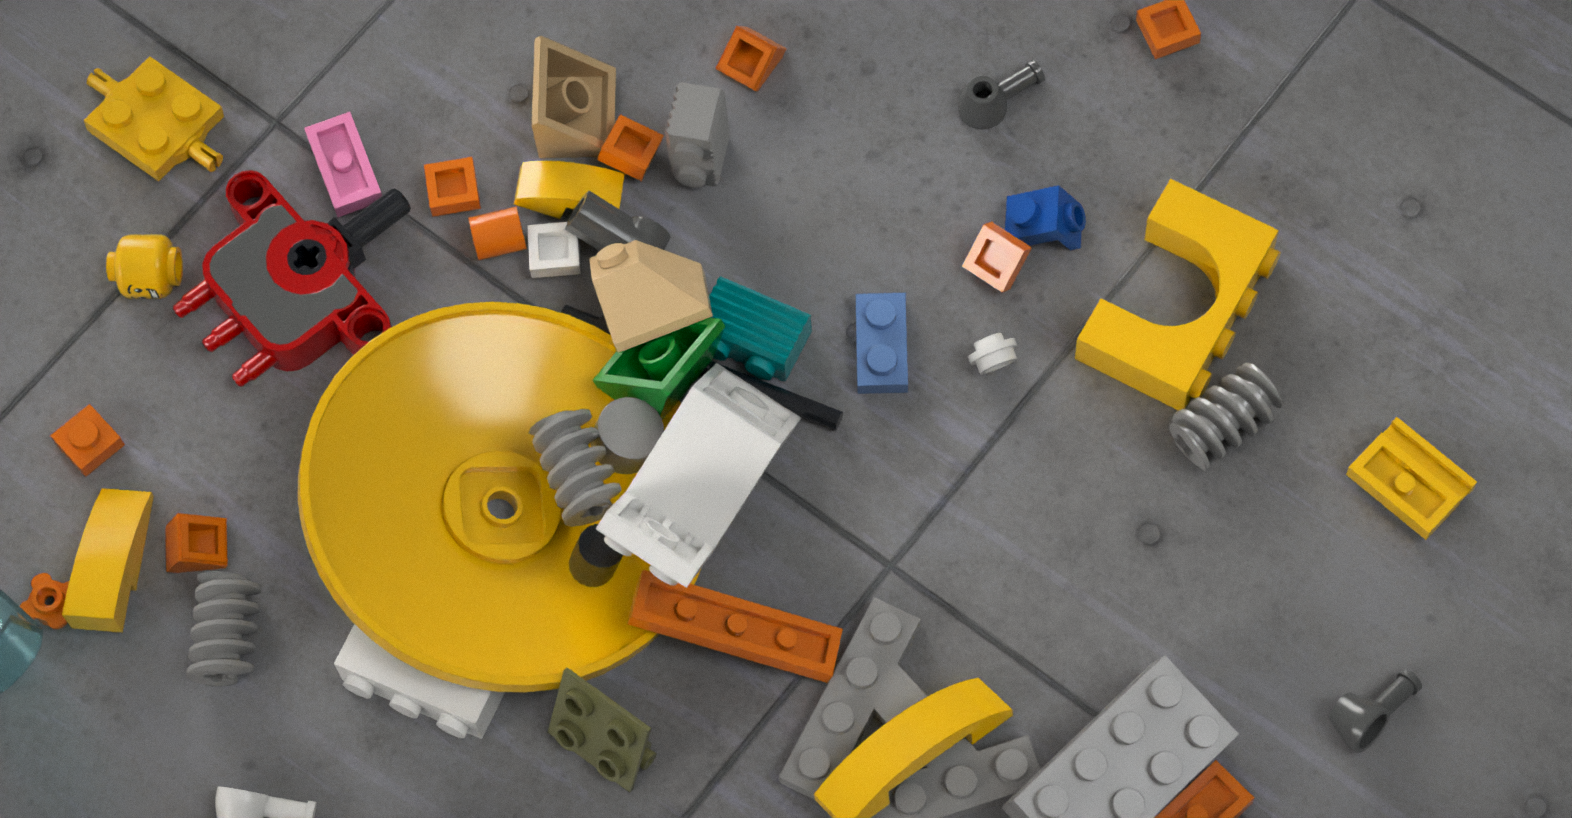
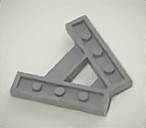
[779,597,1041,818]

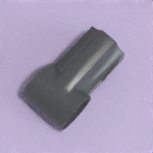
[565,191,671,251]

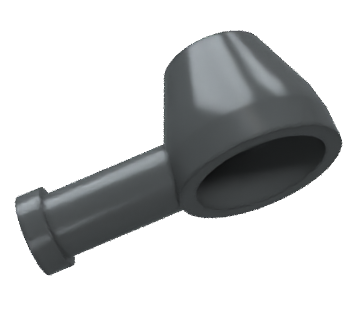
[958,59,1045,130]
[1329,669,1422,753]

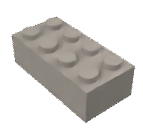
[1001,655,1239,818]

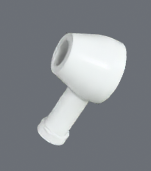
[215,786,317,818]

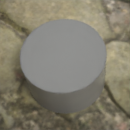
[591,397,664,474]

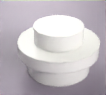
[968,333,1018,375]

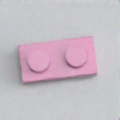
[304,112,382,217]

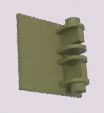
[547,668,657,792]

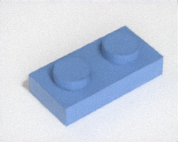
[856,293,908,394]

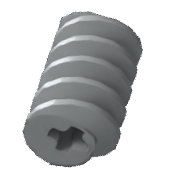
[1169,362,1283,471]
[529,409,622,527]
[186,571,262,686]

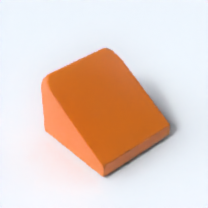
[715,26,787,91]
[165,513,228,573]

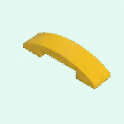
[814,677,1013,818]

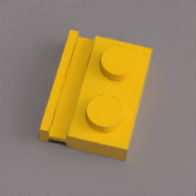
[1346,417,1477,540]

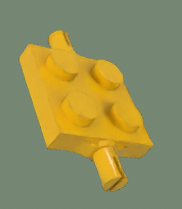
[84,56,224,182]

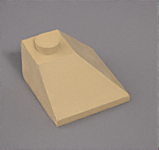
[589,240,713,353]

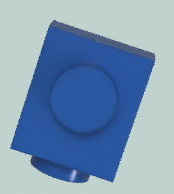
[1005,185,1086,250]

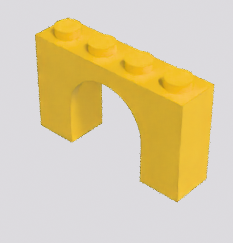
[1075,178,1281,410]

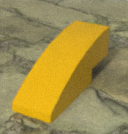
[62,488,154,633]

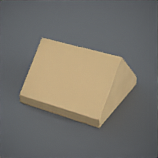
[532,36,616,158]

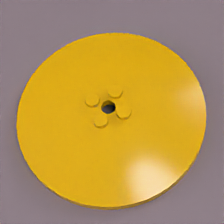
[298,302,701,693]

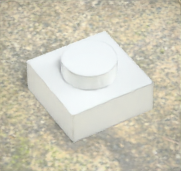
[527,222,581,278]

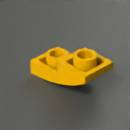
[514,161,625,219]

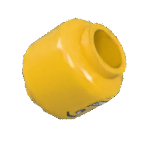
[106,234,183,299]

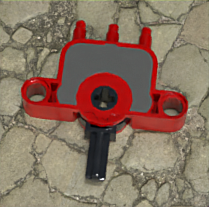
[173,170,411,387]

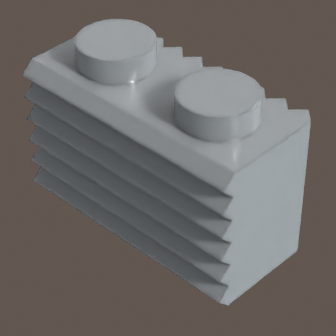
[665,82,730,188]

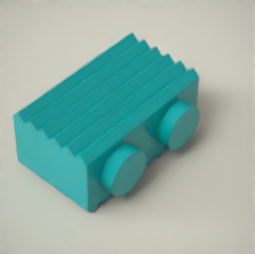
[709,276,812,381]

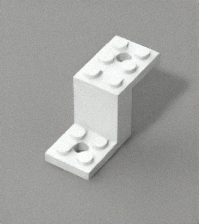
[596,363,801,588]

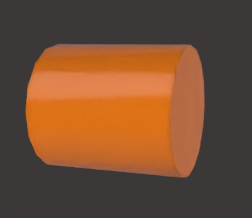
[468,206,527,261]

